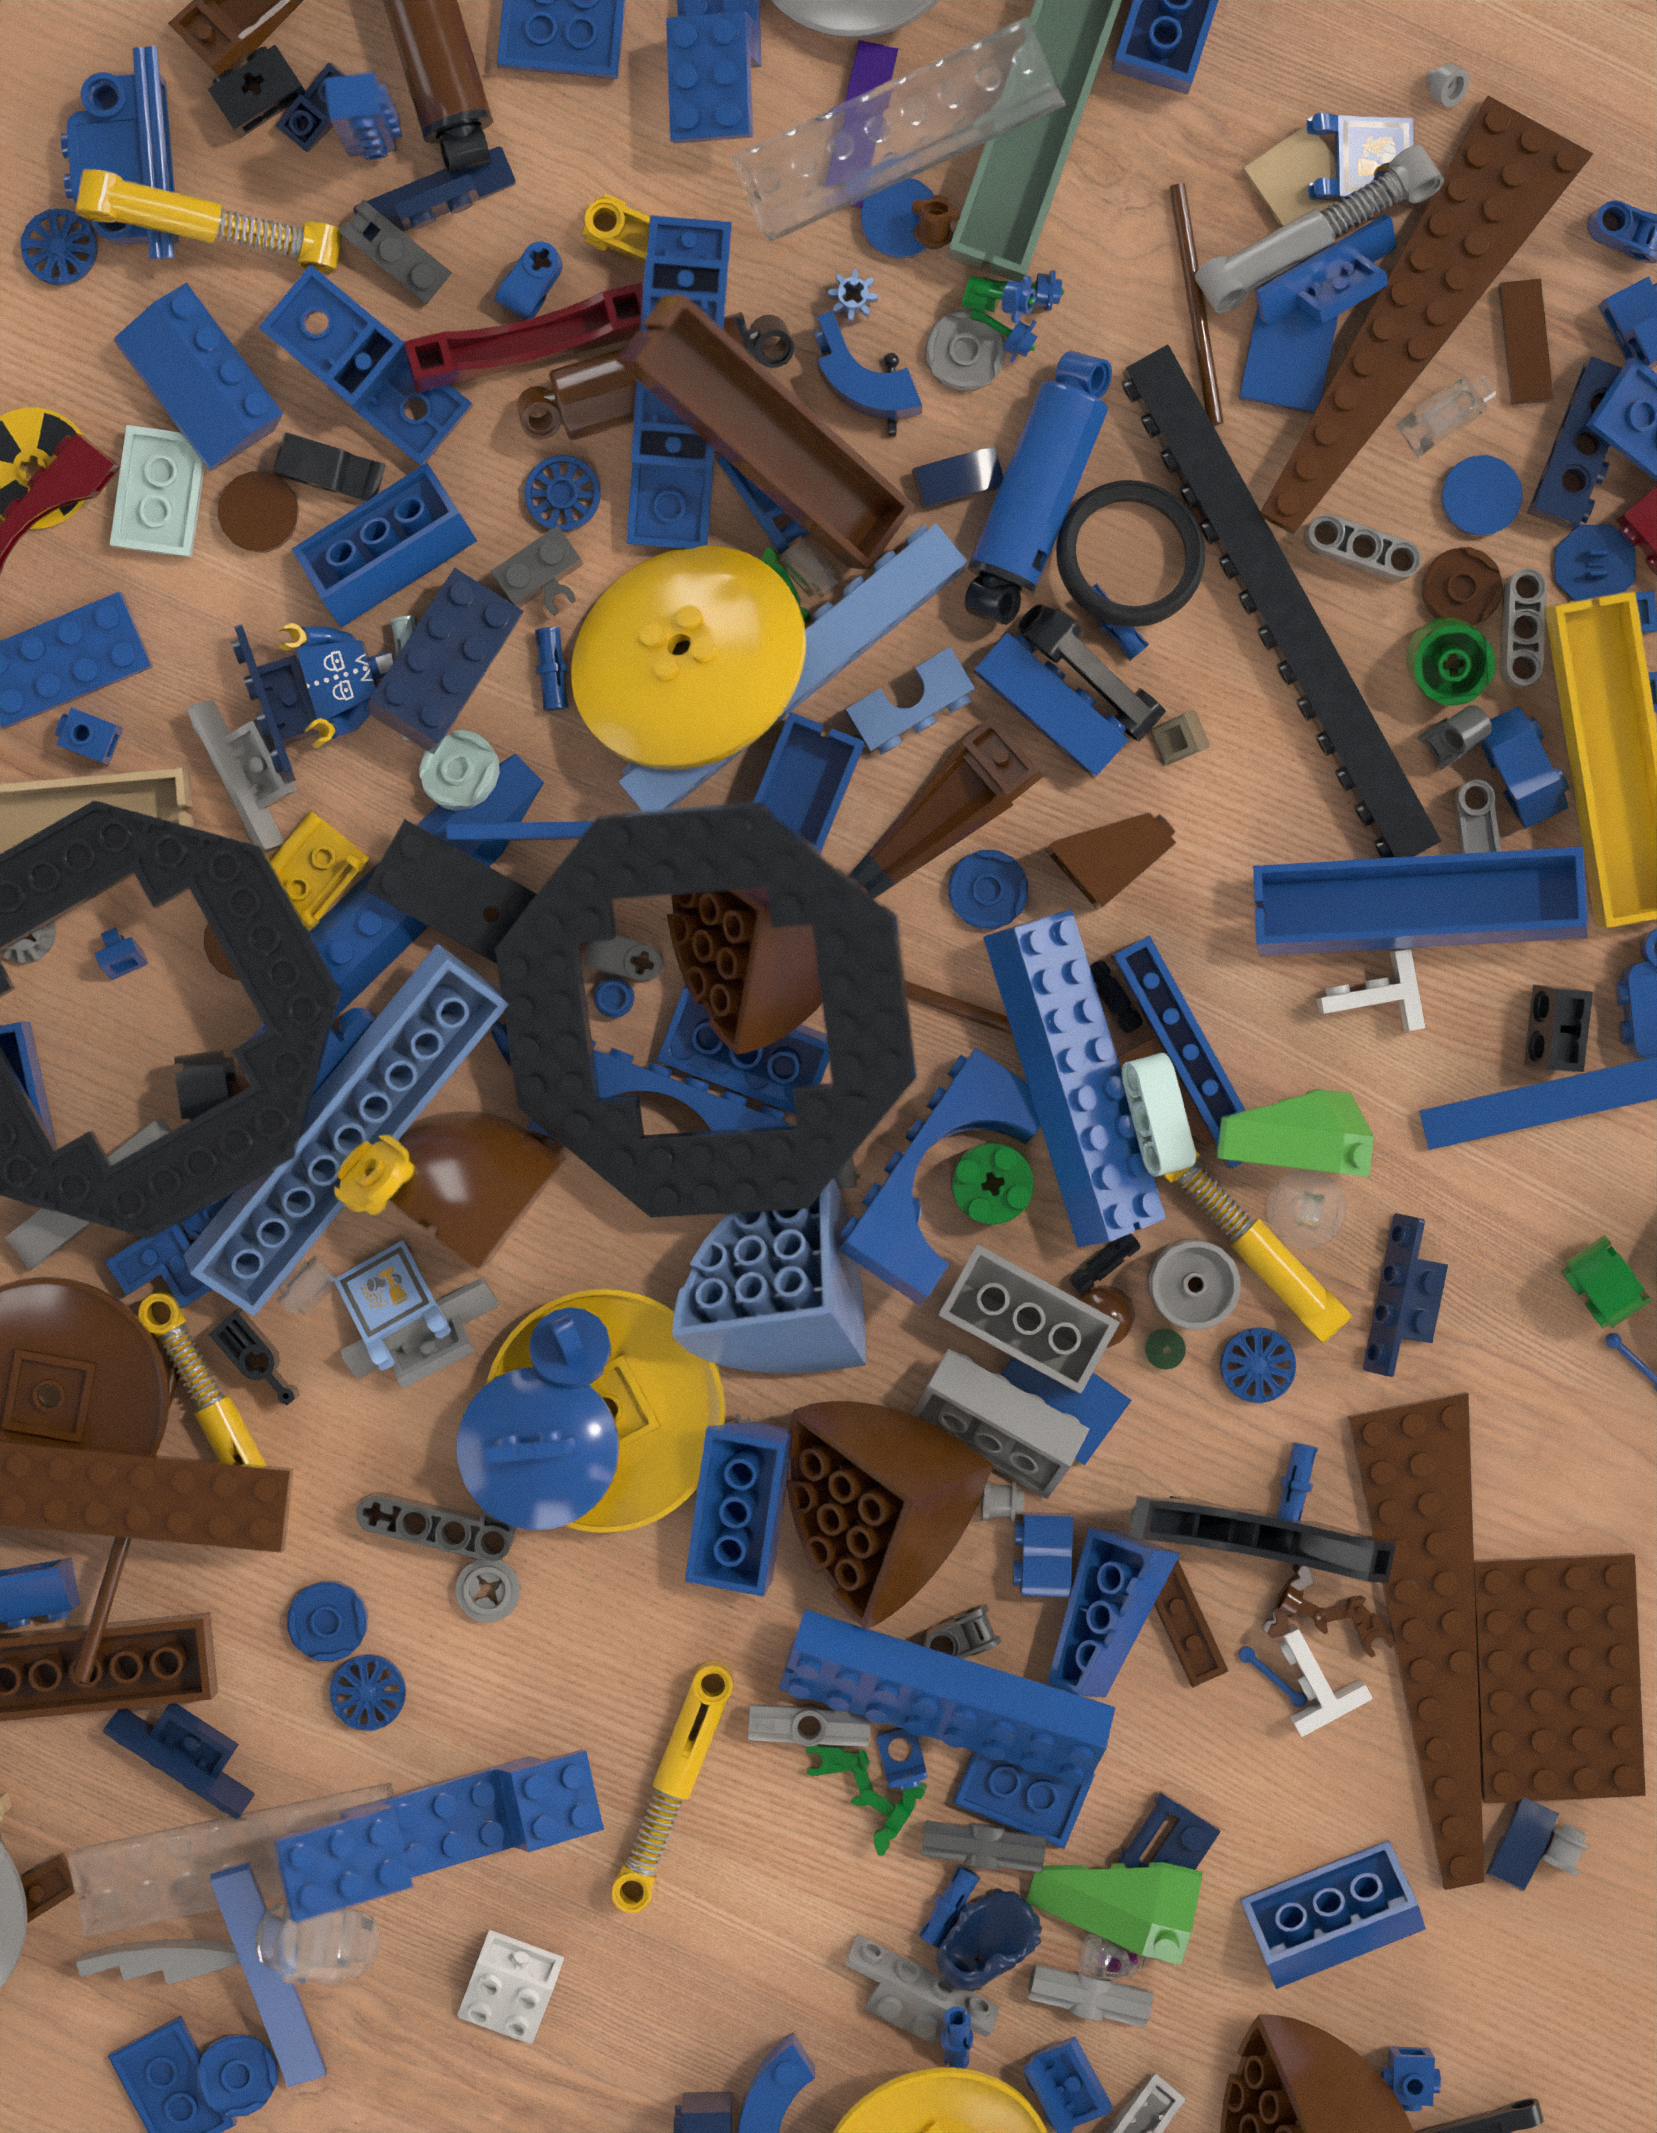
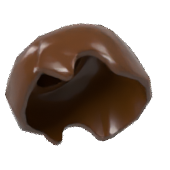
[1078,1285,1135,1348]

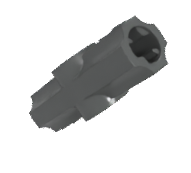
[922,1820,1047,1872]

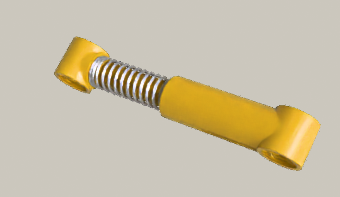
[76,169,342,274]
[1162,1150,1353,1345]
[138,1291,290,1508]
[611,1660,734,1914]

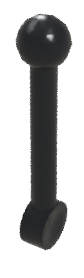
[883,353,899,437]

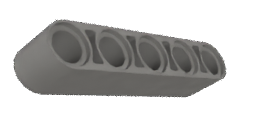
[5,1118,172,1270]

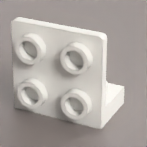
[458,1930,564,2044]

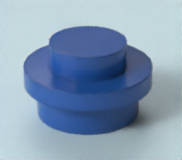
[594,977,634,1018]

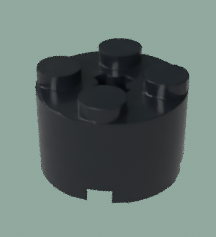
[174,1050,236,1121]

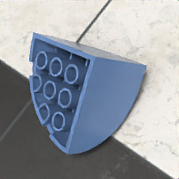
[673,1178,866,1374]

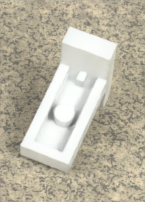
[1316,949,1425,1031]
[1279,1623,1373,1737]

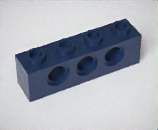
[1527,356,1622,530]

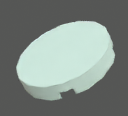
[419,730,500,811]

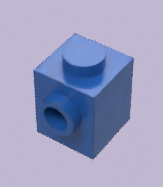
[55,707,123,766]

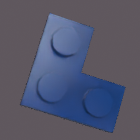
[105,1224,213,1308]

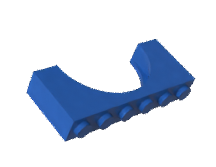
[528,1040,790,1140]
[839,1048,1040,1305]

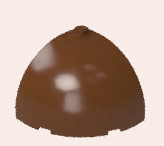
[667,887,867,1054]
[389,1111,567,1270]
[786,1401,993,1630]
[1220,2014,1415,2133]

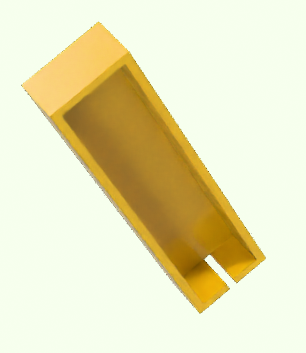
[1544,591,1657,928]

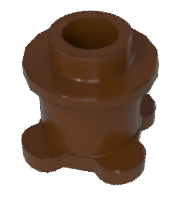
[912,195,960,249]

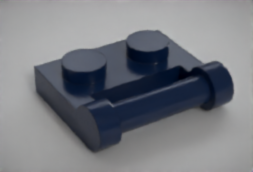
[1116,1791,1221,1870]

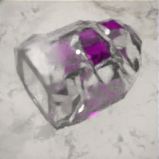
[1077,1930,1146,1981]

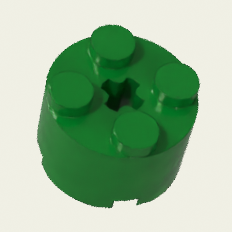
[1406,617,1495,706]
[951,1142,1034,1225]
[1561,1234,1652,1329]

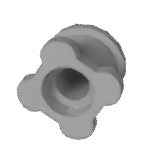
[981,1480,1024,1522]
[1542,1823,1590,1877]

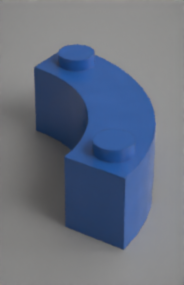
[738,2032,815,2133]

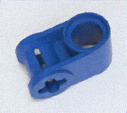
[1587,200,1657,264]
[494,241,562,320]

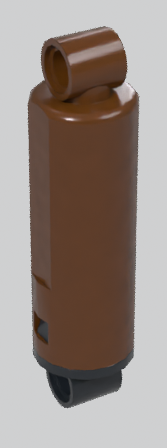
[383,0,493,175]
[517,312,794,440]

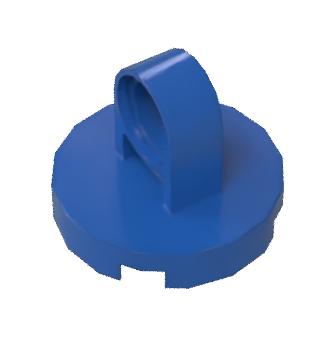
[529,1307,612,1390]

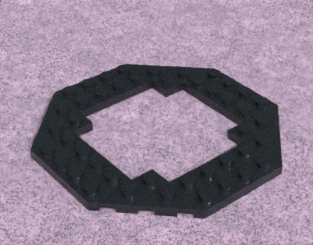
[0,800,342,1239]
[495,802,917,1218]

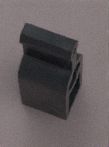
[272,432,386,502]
[208,1308,300,1405]

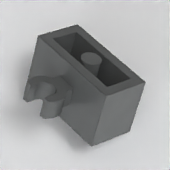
[491,525,584,616]

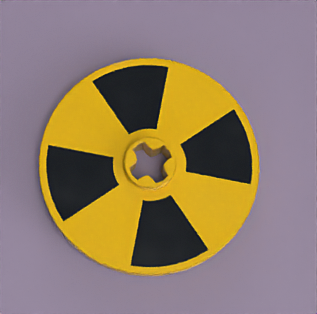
[0,407,86,530]

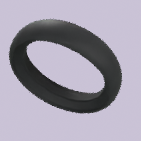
[1056,480,1205,627]

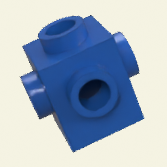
[1381,2046,1441,2111]

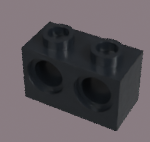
[1524,984,1593,1072]

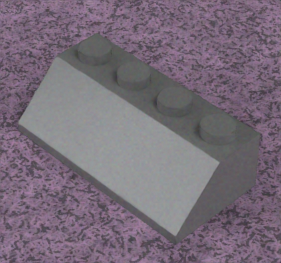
[938,1244,1120,1394]
[910,1349,1090,1499]

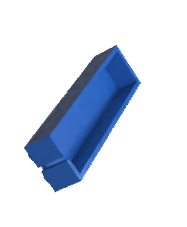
[1253,847,1588,956]
[983,909,1166,1247]
[778,1609,1115,1786]

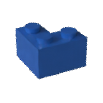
[1598,276,1657,368]

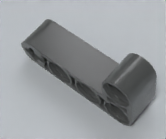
[356,1492,517,1562]

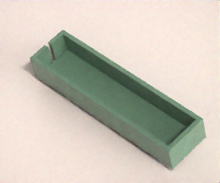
[947,0,1122,282]

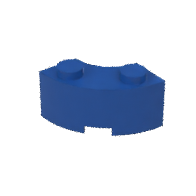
[1480,706,1569,829]

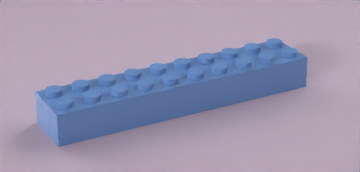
[619,523,967,812]
[183,943,509,1316]

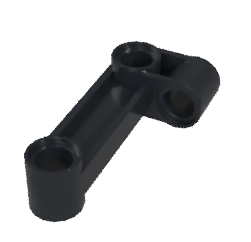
[1017,604,1166,742]

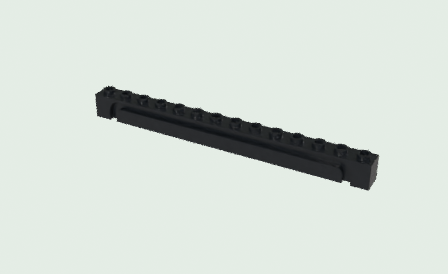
[1121,344,1441,858]

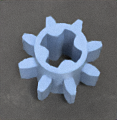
[828,269,878,323]

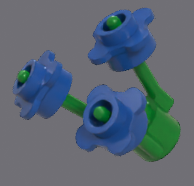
[962,270,1064,363]

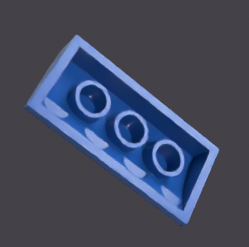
[657,984,829,1114]

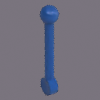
[1606,1333,1657,1392]
[1239,1646,1307,1708]

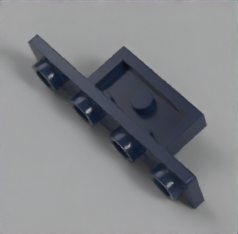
[353,146,516,242]
[231,624,319,783]
[1363,1213,1448,1377]
[103,1703,255,1819]

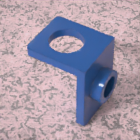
[876,1728,928,1790]

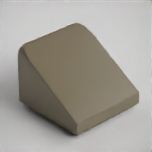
[1151,711,1210,766]

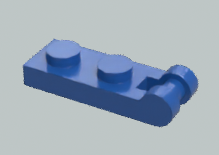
[717,456,810,554]

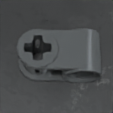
[1417,705,1492,771]
[583,933,664,981]
[921,1604,1002,1659]

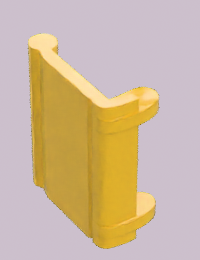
[270,810,370,932]

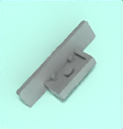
[187,700,297,851]
[340,1278,499,1389]
[845,1935,999,2045]

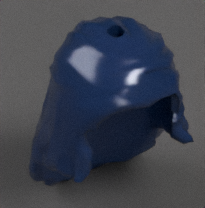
[936,1888,1042,1992]

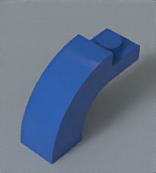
[813,311,922,419]

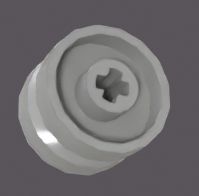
[1148,1239,1240,1329]

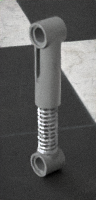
[1195,145,1444,313]

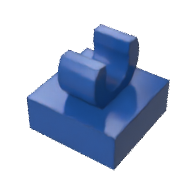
[94,927,148,980]

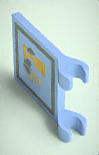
[333,1240,451,1371]

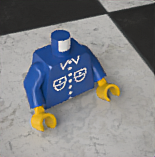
[277,623,395,748]

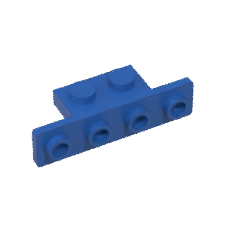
[1256,214,1397,325]

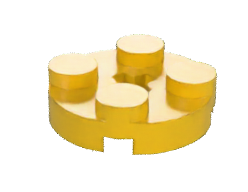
[335,1135,414,1215]

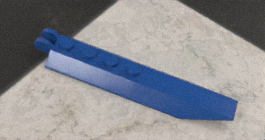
[310,754,544,1019]

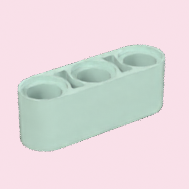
[1122,1053,1196,1177]

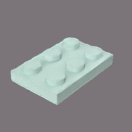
[110,425,205,558]

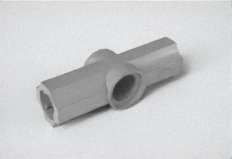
[748,1704,870,1747]
[1027,1963,1153,2027]

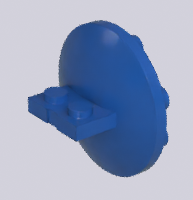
[456,1367,619,1530]

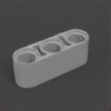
[1304,514,1421,582]
[1500,568,1547,689]

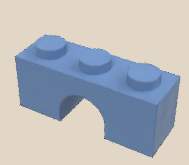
[845,647,975,755]

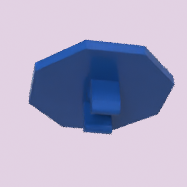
[1554,525,1636,600]

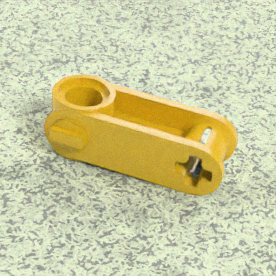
[581,193,650,265]

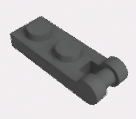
[338,199,452,304]

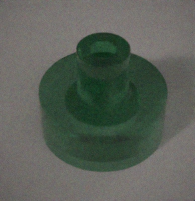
[1144,1328,1186,1369]

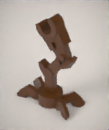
[1262,1564,1394,1658]

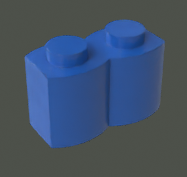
[1013,1512,1073,1597]

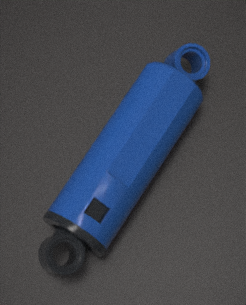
[965,350,1112,625]

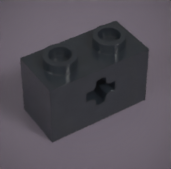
[208,45,306,139]

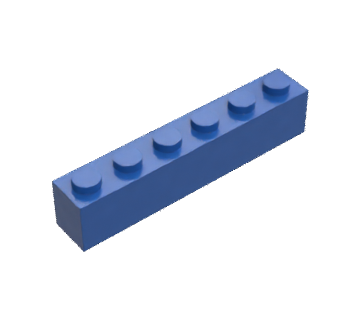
[1111,935,1245,1169]

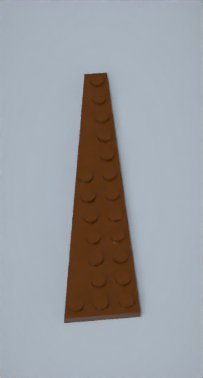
[1258,96,1594,535]
[1348,1392,1484,1890]

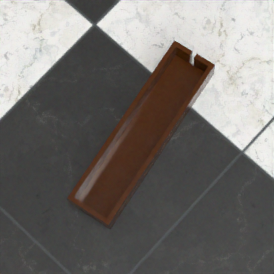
[616,295,915,570]
[0,1439,294,1553]

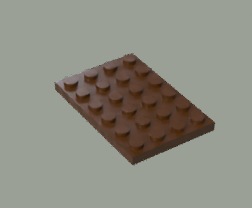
[1474,1553,1646,1803]

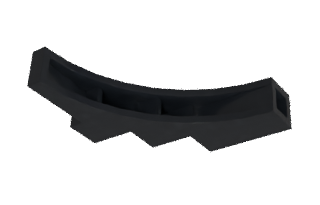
[1129,1496,1396,1583]

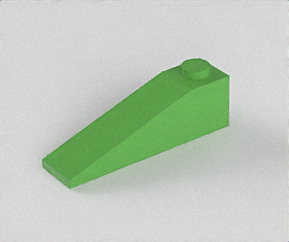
[1217,1089,1374,1177]
[1026,1862,1202,1965]

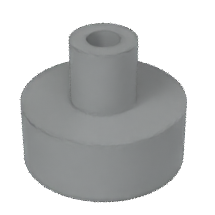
[1426,63,1470,107]

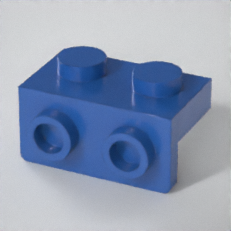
[1023,2036,1113,2133]

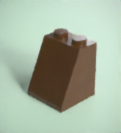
[1044,812,1176,910]

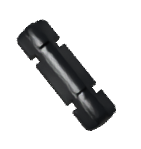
[1089,959,1143,1033]
[1069,1233,1141,1294]

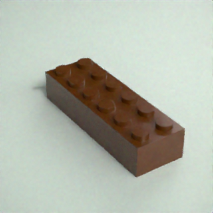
[0,1612,218,1721]

